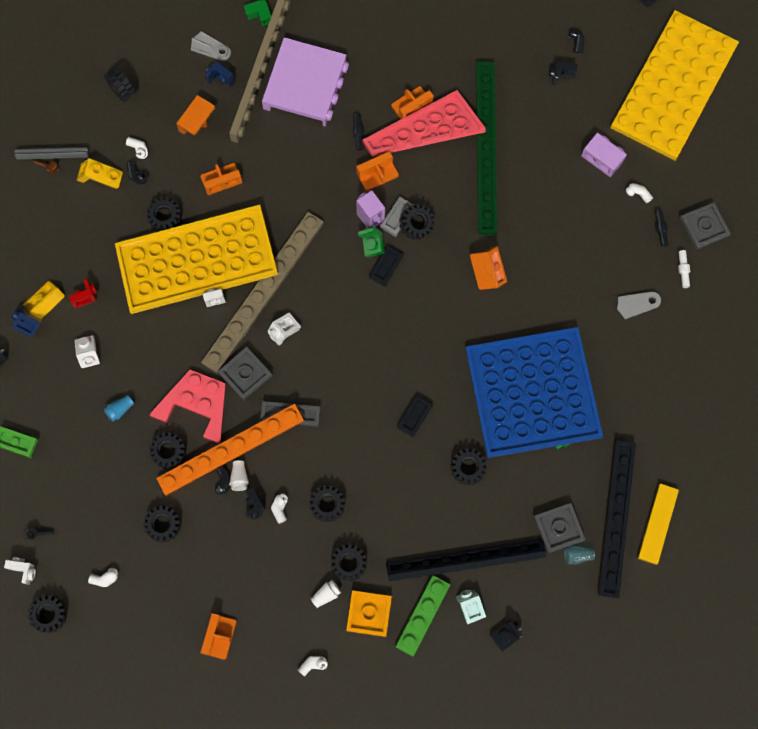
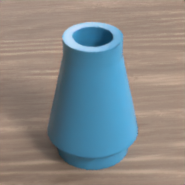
[104,395,134,422]

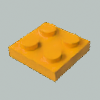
[346,591,392,637]

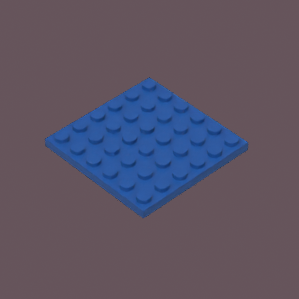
[465,327,603,458]

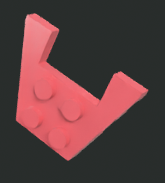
[150,370,226,444]

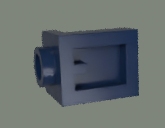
[205,61,235,87]
[11,305,42,338]

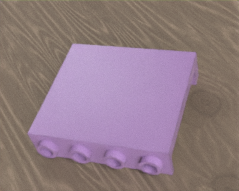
[262,38,349,127]

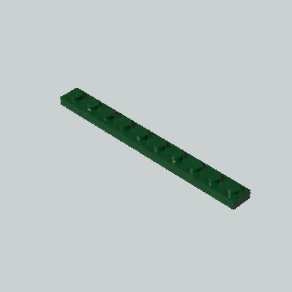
[476,62,497,235]

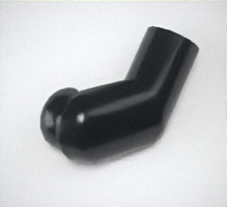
[569,29,585,54]
[126,161,148,185]
[215,465,231,495]

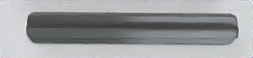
[14,147,89,160]

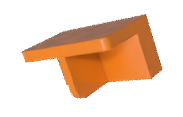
[391,86,434,119]
[176,95,215,135]
[356,151,399,191]
[200,163,242,195]
[470,246,507,290]
[200,613,236,660]

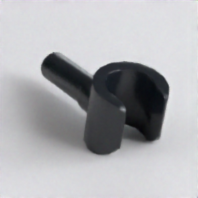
[24,528,53,540]

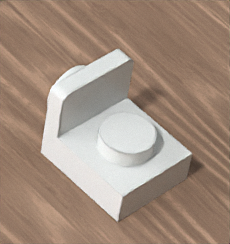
[203,288,226,307]
[268,313,301,345]

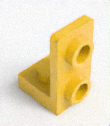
[77,158,123,189]

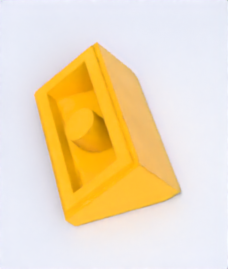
[21,281,65,319]

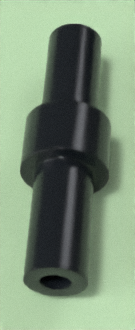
[353,114,364,151]
[655,210,669,247]

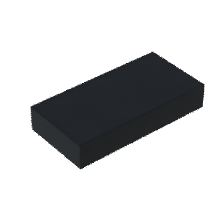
[369,246,404,287]
[397,395,433,438]

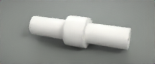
[678,250,690,288]

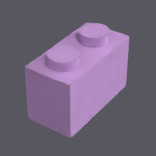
[581,133,627,178]
[356,191,385,227]

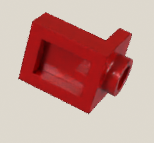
[68,279,97,309]

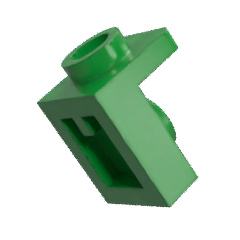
[358,227,385,258]

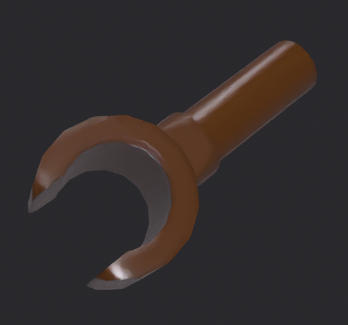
[33,160,60,175]

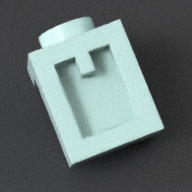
[456,589,486,624]

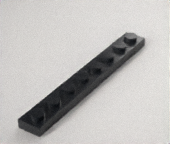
[598,440,636,599]
[386,539,546,581]

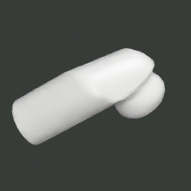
[126,137,148,159]
[626,183,653,204]
[271,494,288,524]
[88,568,118,587]
[298,656,328,677]

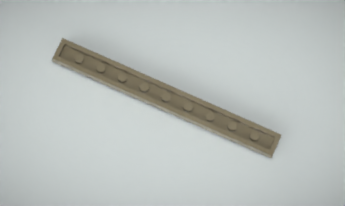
[229,0,291,143]
[201,212,324,374]

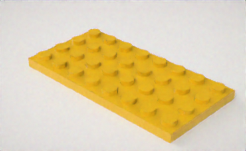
[610,10,739,161]
[115,205,278,314]

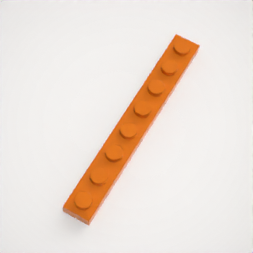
[156,404,304,496]

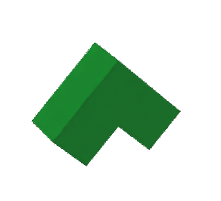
[244,0,272,26]

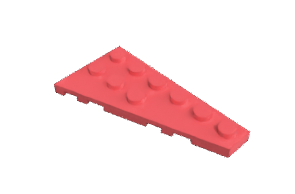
[363,90,486,157]

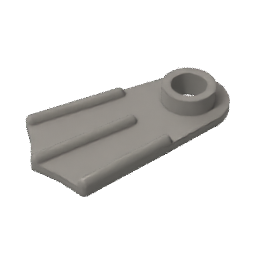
[191,31,231,61]
[617,292,661,319]

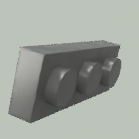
[260,401,320,427]

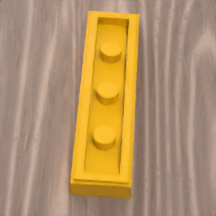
[637,484,679,565]

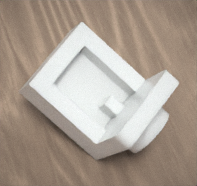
[75,335,100,368]
[4,557,36,585]

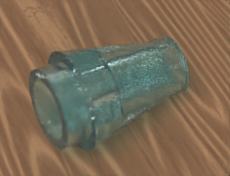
[564,546,595,566]

